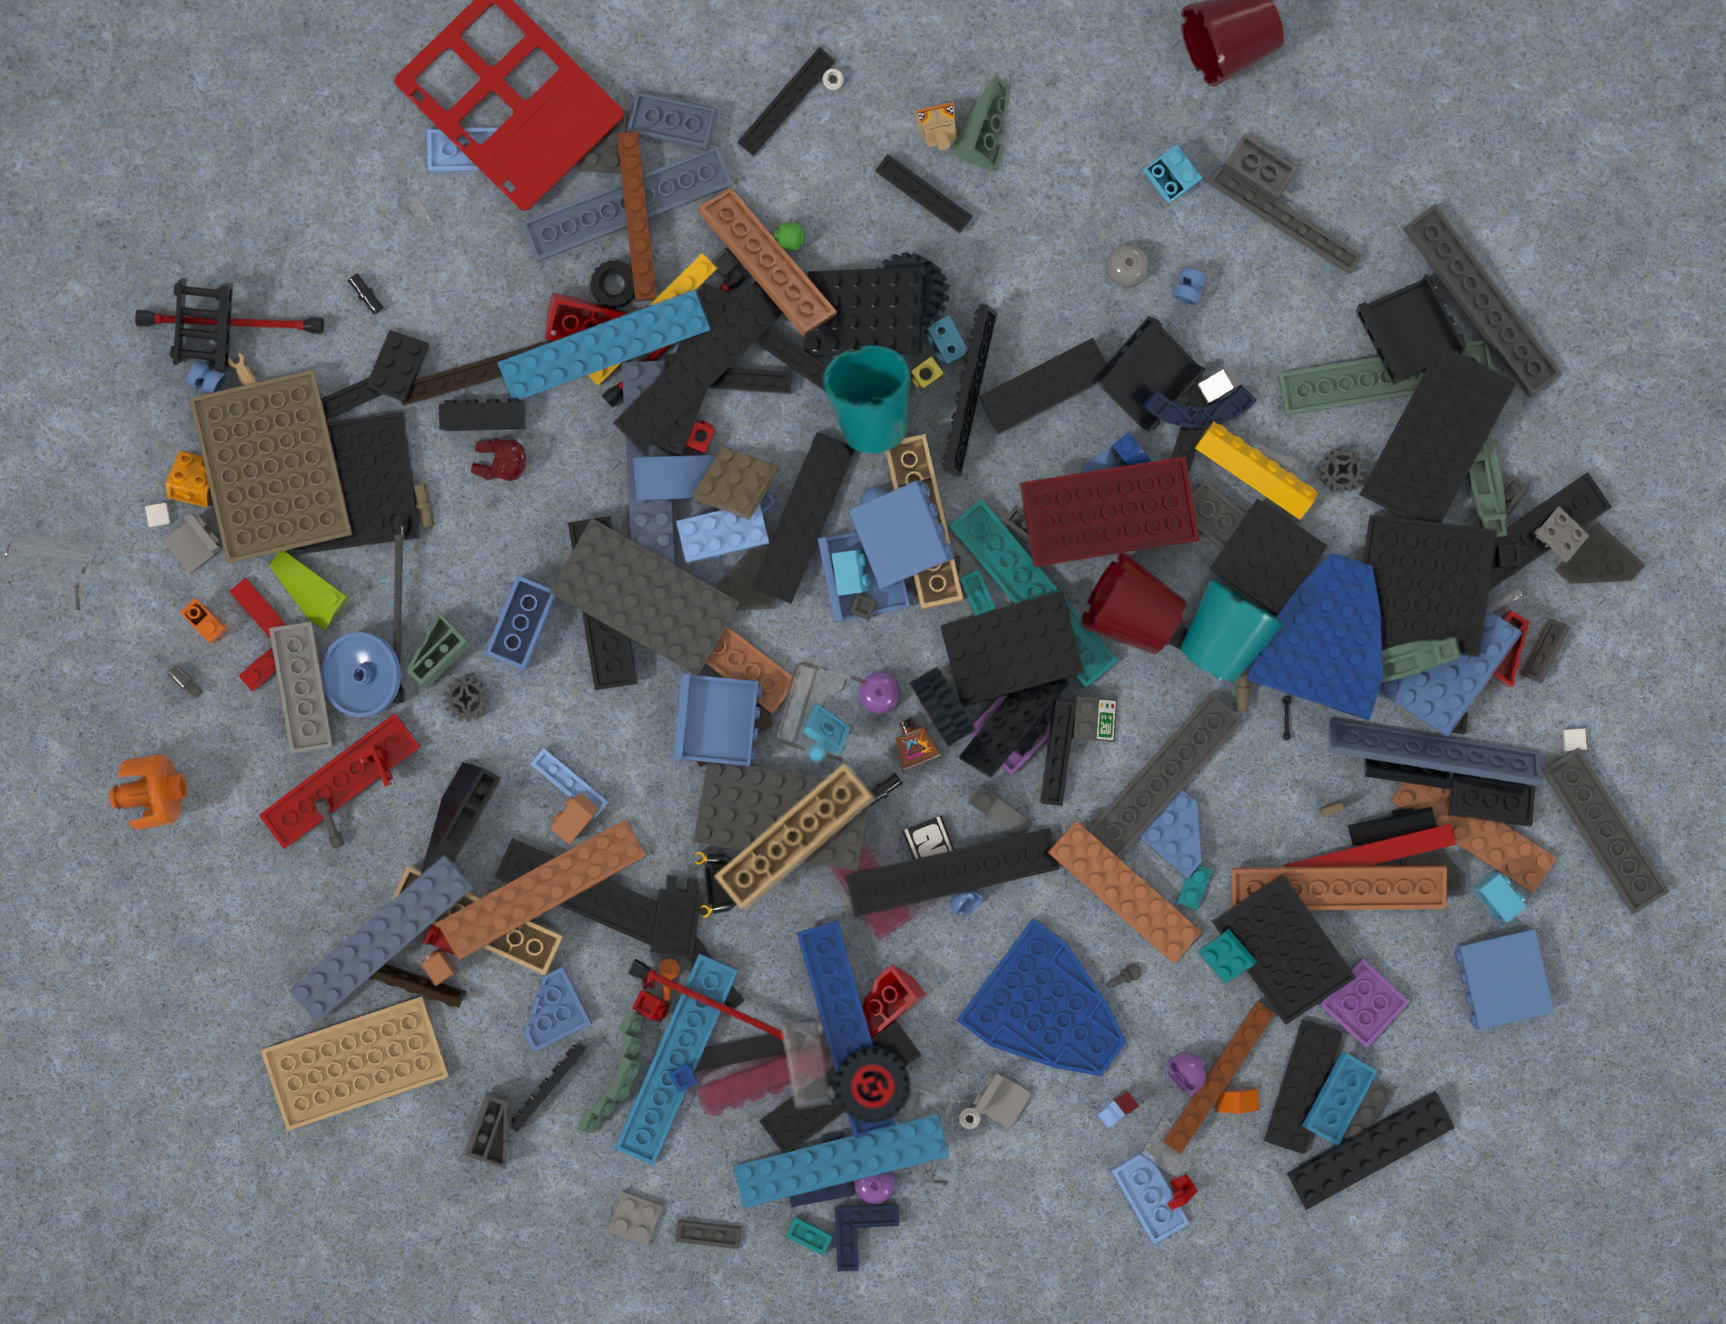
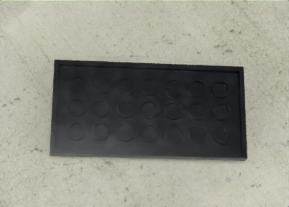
[1359,343,1517,523]

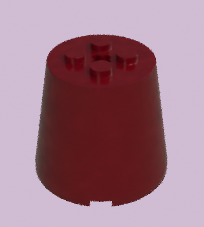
[1181,0,1284,87]
[1081,553,1186,655]

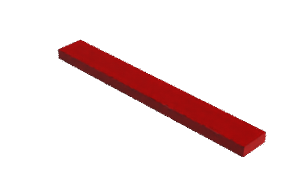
[1284,823,1456,867]

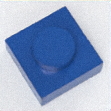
[669,1063,698,1093]

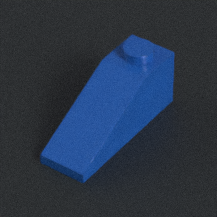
[1110,432,1151,466]

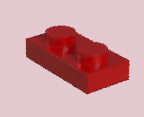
[239,648,276,692]

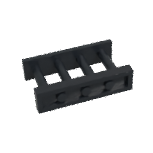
[170,278,233,370]

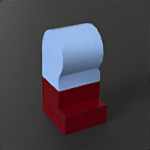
[1096,1089,1139,1128]

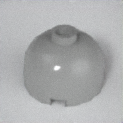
[1106,244,1149,287]

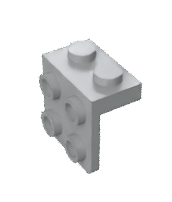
[164,513,222,573]
[972,1071,1030,1128]

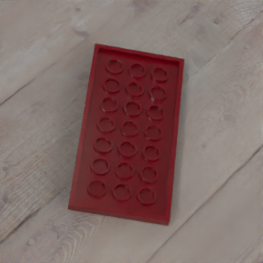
[1019,457,1199,567]

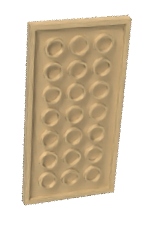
[261,996,449,1131]

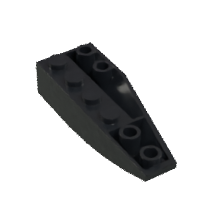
[420,762,501,876]

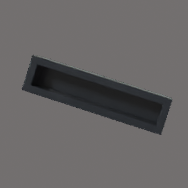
[439,398,526,431]

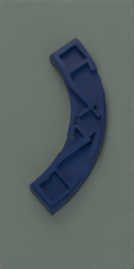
[1142,385,1257,428]

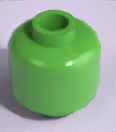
[774,222,805,250]

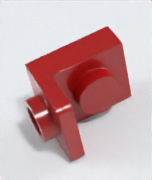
[632,989,670,1022]
[1167,1174,1198,1210]

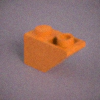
[179,598,229,643]

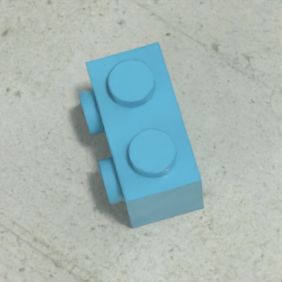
[925,315,968,367]
[832,549,870,596]

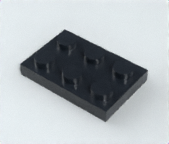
[366,330,430,402]

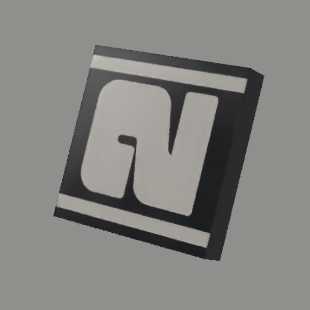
[902,815,955,860]

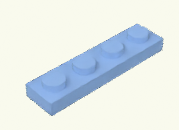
[530,748,609,818]

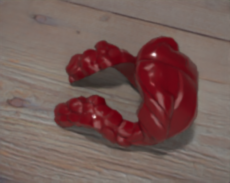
[471,438,526,481]

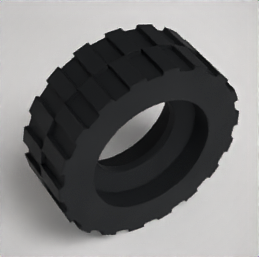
[590,260,635,308]

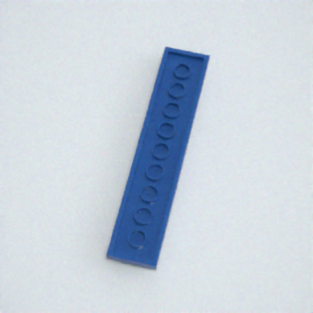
[797,921,896,1138]

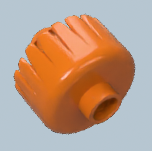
[109,754,187,830]

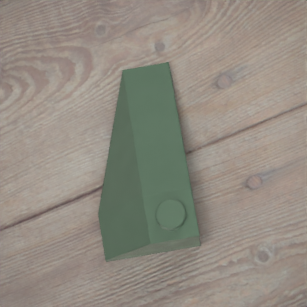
[952,76,1010,171]

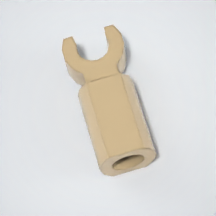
[228,353,257,386]

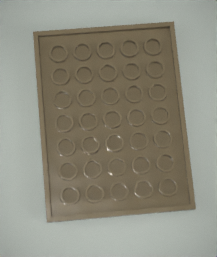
[189,369,353,564]

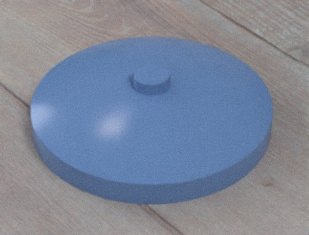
[321,632,401,717]

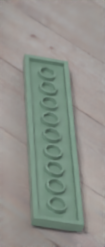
[1278,339,1493,416]

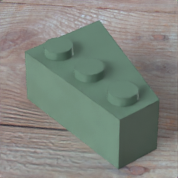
[407,611,473,689]

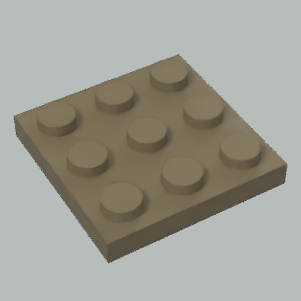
[693,446,779,520]

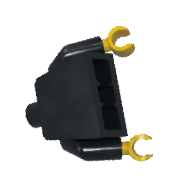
[695,852,737,918]

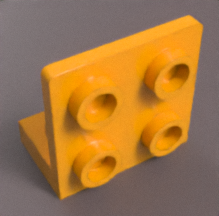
[165,451,211,508]

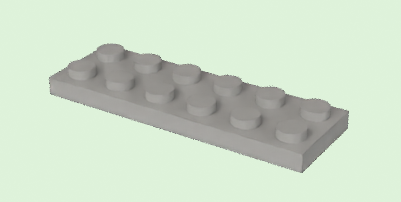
[269,621,334,754]

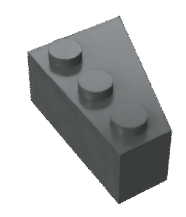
[465,1091,507,1169]

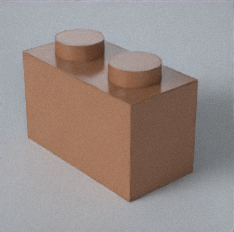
[550,792,600,845]
[421,949,459,985]

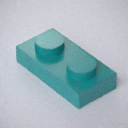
[959,570,996,616]
[1176,866,1212,910]
[785,1216,833,1255]

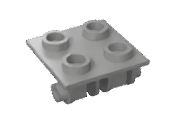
[1534,506,1590,563]

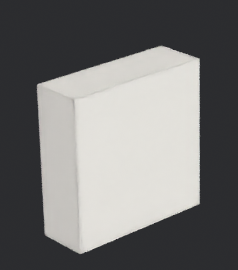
[145,503,171,528]
[1563,728,1587,751]

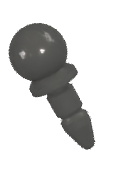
[1106,964,1142,988]

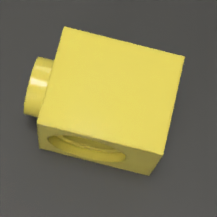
[910,356,944,390]

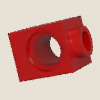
[685,420,716,455]

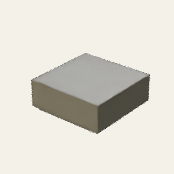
[1319,802,1344,817]

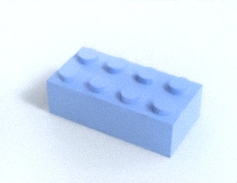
[676,503,770,564]

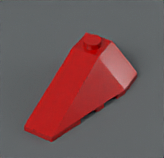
[545,292,628,341]
[862,964,927,1039]

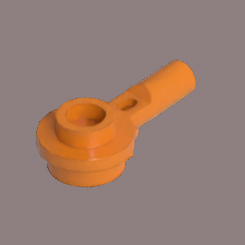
[659,958,680,1001]

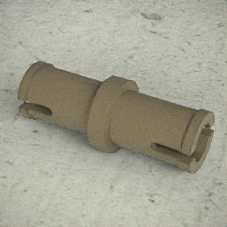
[413,484,435,528]
[1235,669,1252,711]

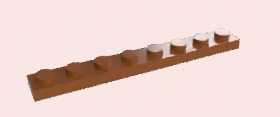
[617,131,657,302]
[1162,1001,1275,1154]

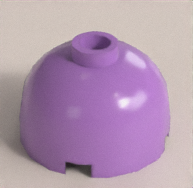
[858,672,900,714]
[1165,1053,1206,1096]
[854,1171,896,1204]

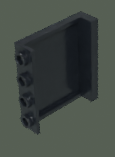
[1356,274,1466,385]
[1093,316,1206,432]

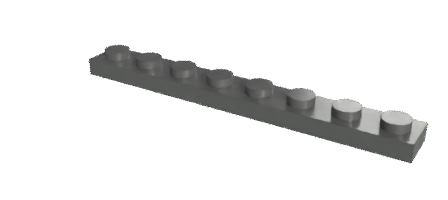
[1207,165,1362,274]

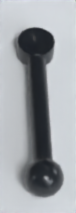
[1282,696,1291,741]

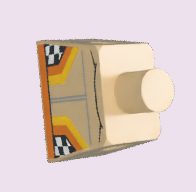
[914,102,957,150]

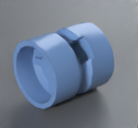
[1172,267,1207,305]
[186,360,226,394]

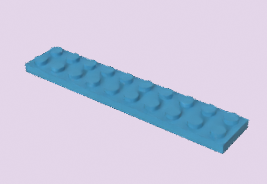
[498,289,711,400]
[615,953,738,1166]
[734,1114,949,1208]

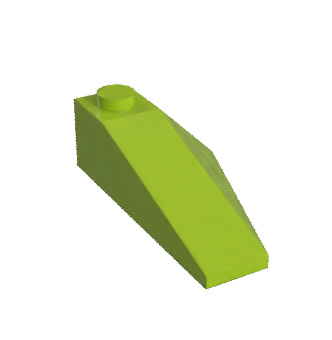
[269,551,350,632]

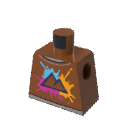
[896,718,941,771]

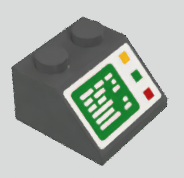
[1072,697,1117,742]

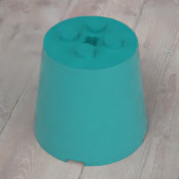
[823,346,910,453]
[1180,579,1284,683]

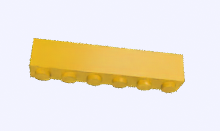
[1195,421,1318,520]

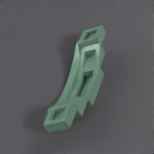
[1467,433,1507,538]
[1381,637,1462,683]
[577,1011,644,1133]

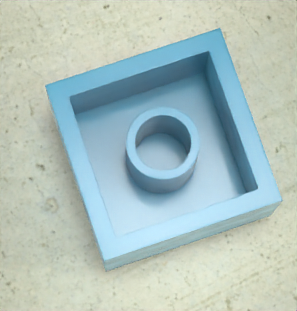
[1472,872,1527,923]

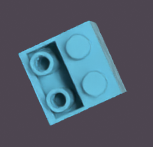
[1143,145,1202,204]

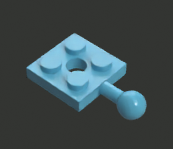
[802,703,850,762]

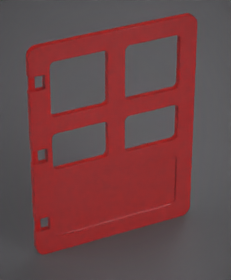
[395,0,624,211]

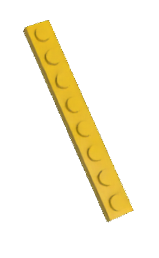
[588,253,718,386]

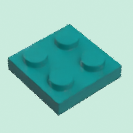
[1198,929,1256,984]

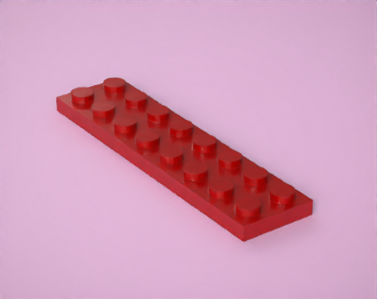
[259,713,421,849]

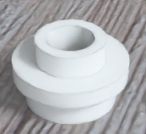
[823,69,844,90]
[959,1108,980,1129]

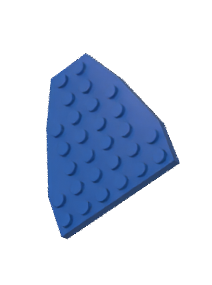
[1247,553,1382,720]
[956,918,1126,1076]

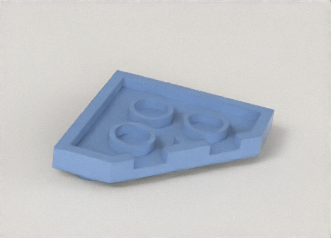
[1139,789,1202,878]
[524,966,591,1052]

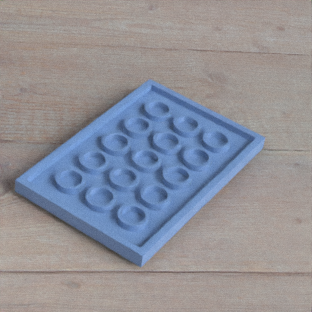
[1379,610,1522,737]

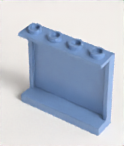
[849,481,954,589]
[818,531,913,622]
[674,674,762,766]
[1455,928,1555,1030]

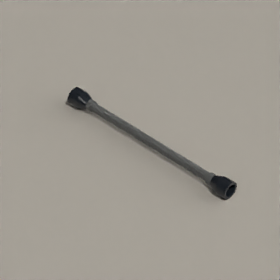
[391,516,408,703]

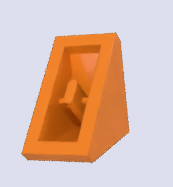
[1216,1089,1259,1114]

